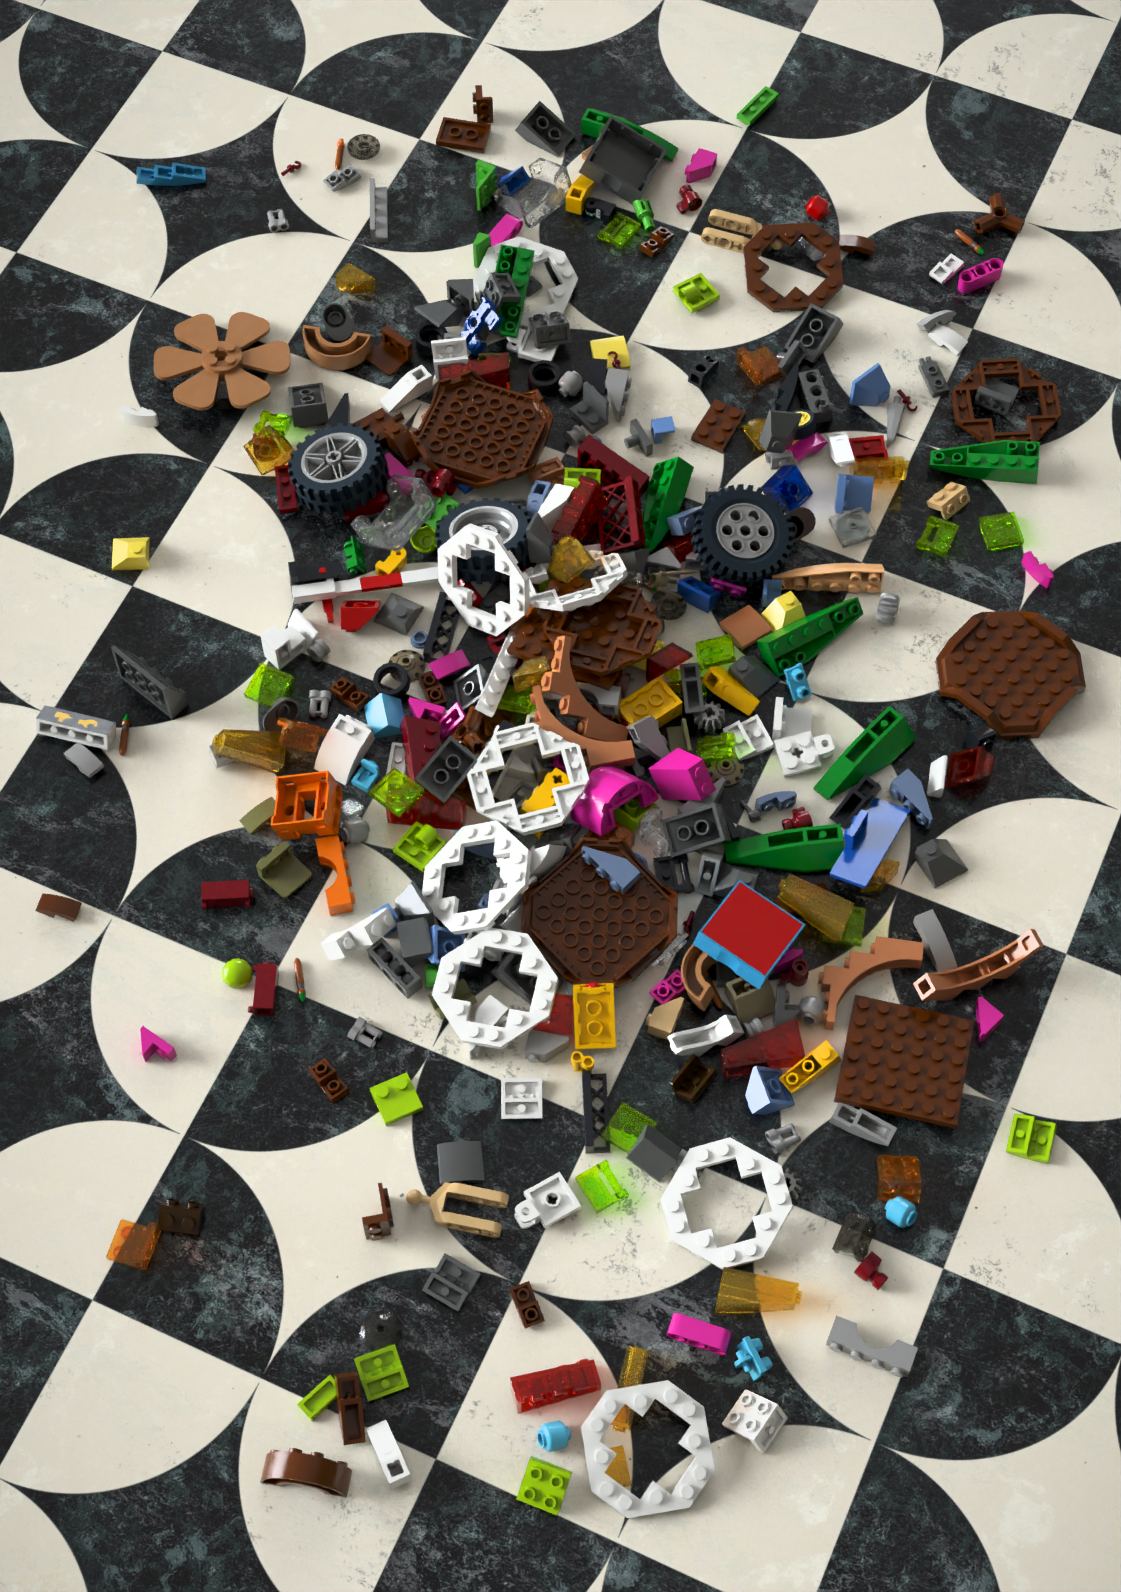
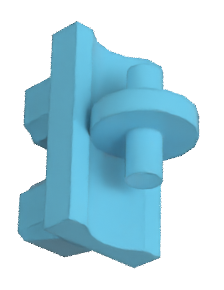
[784,663,812,702]
[734,1336,773,1381]

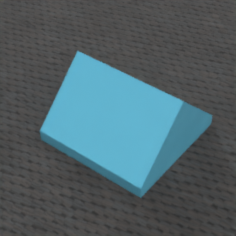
[364,693,404,739]

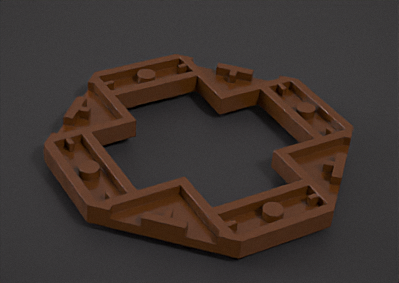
[743,222,844,312]
[951,358,1061,443]
[543,582,662,677]

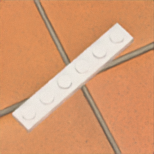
[475,631,518,718]

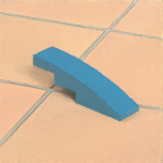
[136,163,206,186]

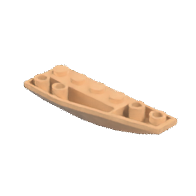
[772,563,884,593]

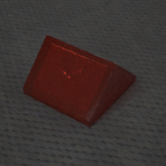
[660,532,695,563]
[646,642,693,682]

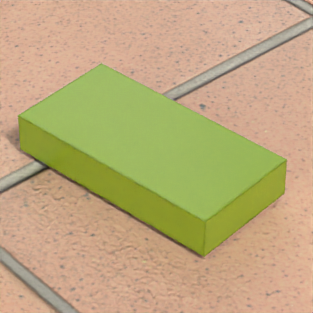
[297,1375,337,1421]

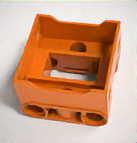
[271,771,343,841]

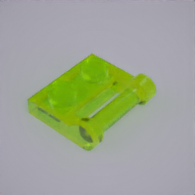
[597,212,641,249]
[253,410,292,438]
[916,516,960,557]
[575,1160,629,1214]

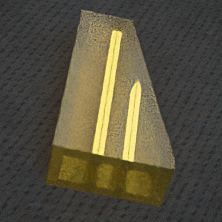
[212,729,287,773]
[777,873,854,943]
[714,1267,802,1315]
[610,1346,650,1433]

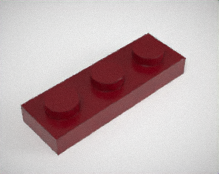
[275,465,298,514]

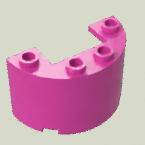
[571,765,659,836]

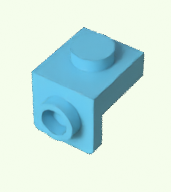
[351,758,380,793]

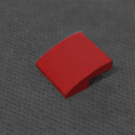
[848,435,889,471]

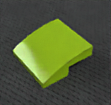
[1006,1113,1057,1164]
[354,1344,409,1402]

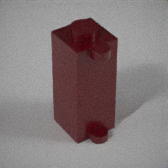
[343,491,389,522]
[201,880,255,910]
[248,962,279,1016]

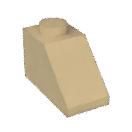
[645,997,684,1040]

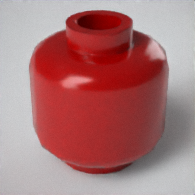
[805,195,830,221]

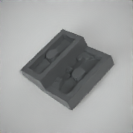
[437,1141,485,1185]
[422,1253,482,1312]

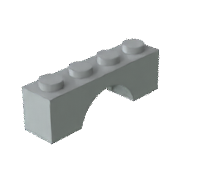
[543,681,621,716]
[826,1315,918,1377]

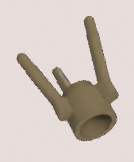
[649,570,696,599]

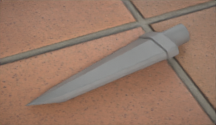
[887,396,905,447]

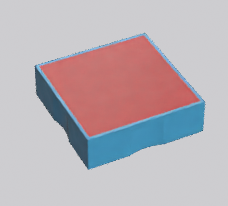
[693,880,806,989]

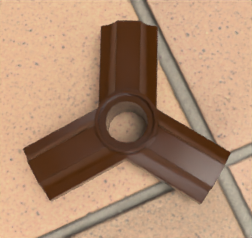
[974,193,1025,234]
[441,706,486,755]

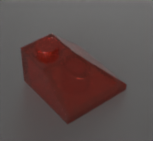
[945,746,995,788]
[532,994,574,1036]

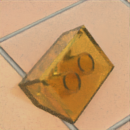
[849,456,909,484]

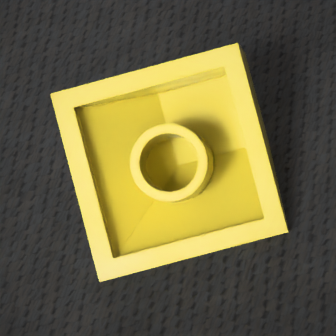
[112,537,150,571]
[760,591,806,634]

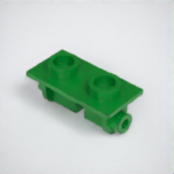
[344,536,366,575]

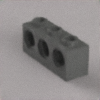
[797,369,834,423]
[367,937,423,999]

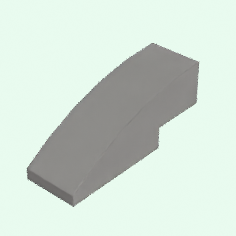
[913,909,957,972]
[829,1102,897,1146]

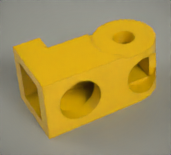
[375,547,407,575]

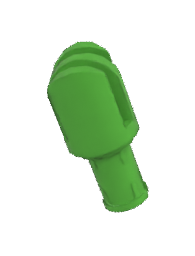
[633,200,656,233]

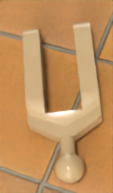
[701,209,784,253]
[406,1182,509,1238]

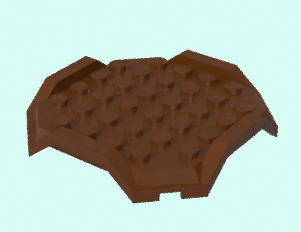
[411,369,553,489]
[935,611,1086,739]
[521,837,678,989]

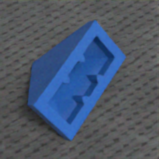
[498,166,531,199]

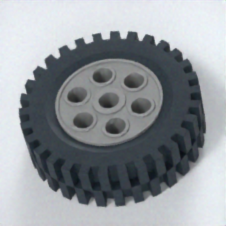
[691,484,794,587]

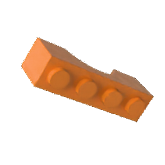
[315,835,356,916]

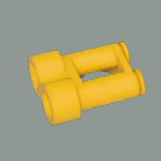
[571,1051,594,1074]

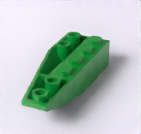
[581,108,678,162]
[495,244,535,338]
[930,440,1040,484]
[638,456,694,553]
[757,597,863,677]
[813,706,916,801]
[724,824,844,873]

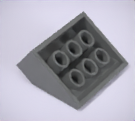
[111,645,188,719]

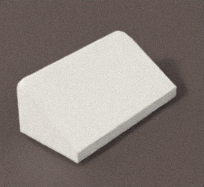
[288,609,319,648]
[927,755,948,798]

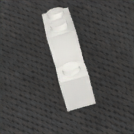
[321,908,396,960]
[668,1014,744,1057]

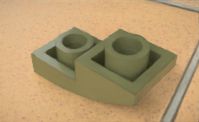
[239,797,276,835]

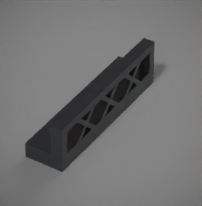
[423,591,460,663]
[582,1069,610,1154]

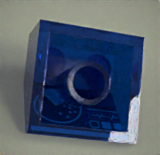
[760,465,813,514]

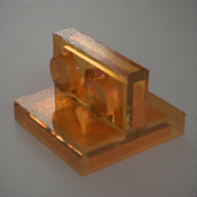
[277,717,327,753]

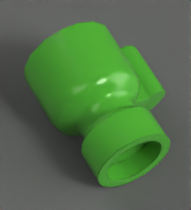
[425,963,439,989]

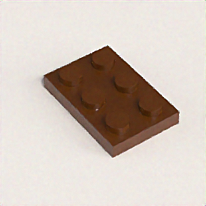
[436,117,491,153]
[691,399,746,454]

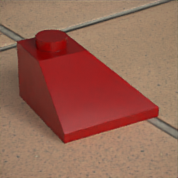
[341,600,380,632]

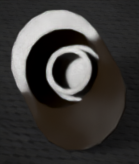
[785,507,816,543]

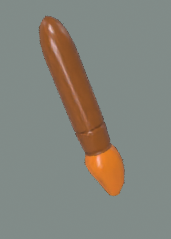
[335,138,345,170]

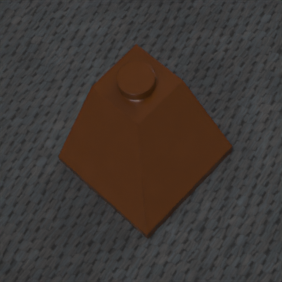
[384,423,421,463]

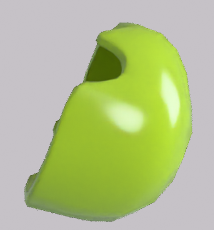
[410,525,437,553]
[222,958,253,988]

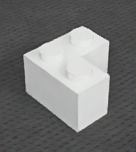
[261,625,307,670]

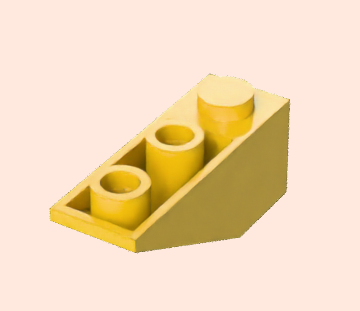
[566,174,596,215]
[701,666,760,716]
[779,1040,841,1094]

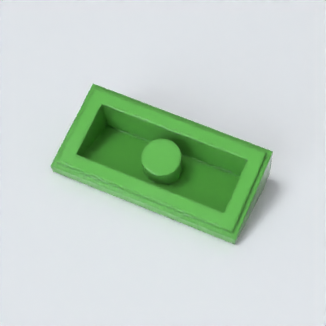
[473,232,491,268]

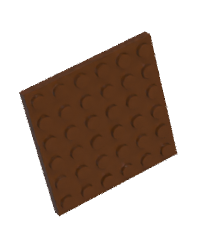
[507,570,658,691]
[834,995,974,1129]

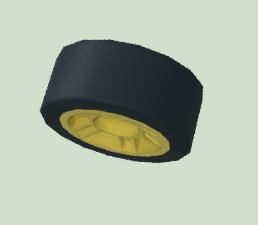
[791,409,817,440]

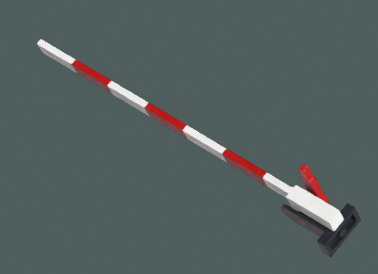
[288,544,601,623]

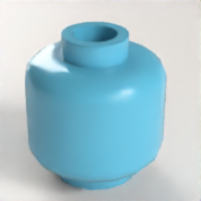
[885,1196,917,1228]
[537,1420,571,1452]

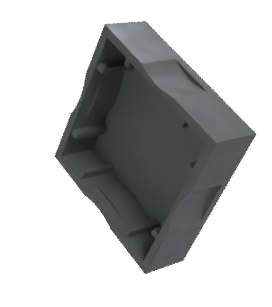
[579,115,668,205]

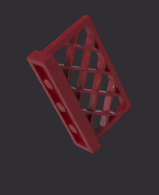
[594,476,646,555]

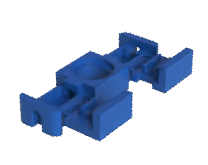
[460,297,504,356]

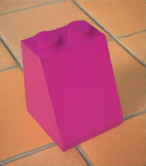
[648,748,716,801]

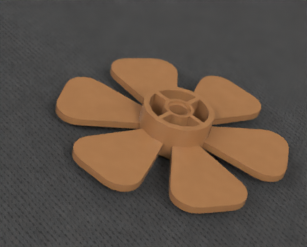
[154,312,290,411]

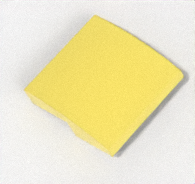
[590,335,631,371]

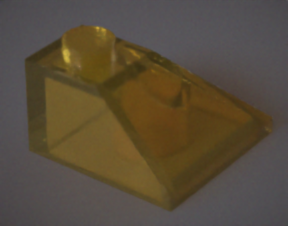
[243,425,294,475]
[548,536,595,583]

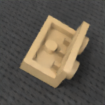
[926,482,970,520]

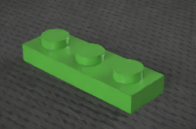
[736,86,779,126]

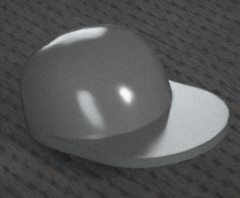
[322,303,353,341]
[263,697,299,735]

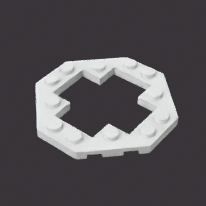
[473,236,578,330]
[438,524,530,636]
[525,548,628,611]
[467,722,590,836]
[422,821,532,935]
[432,928,559,1049]
[660,1137,793,1270]
[581,1380,715,1518]

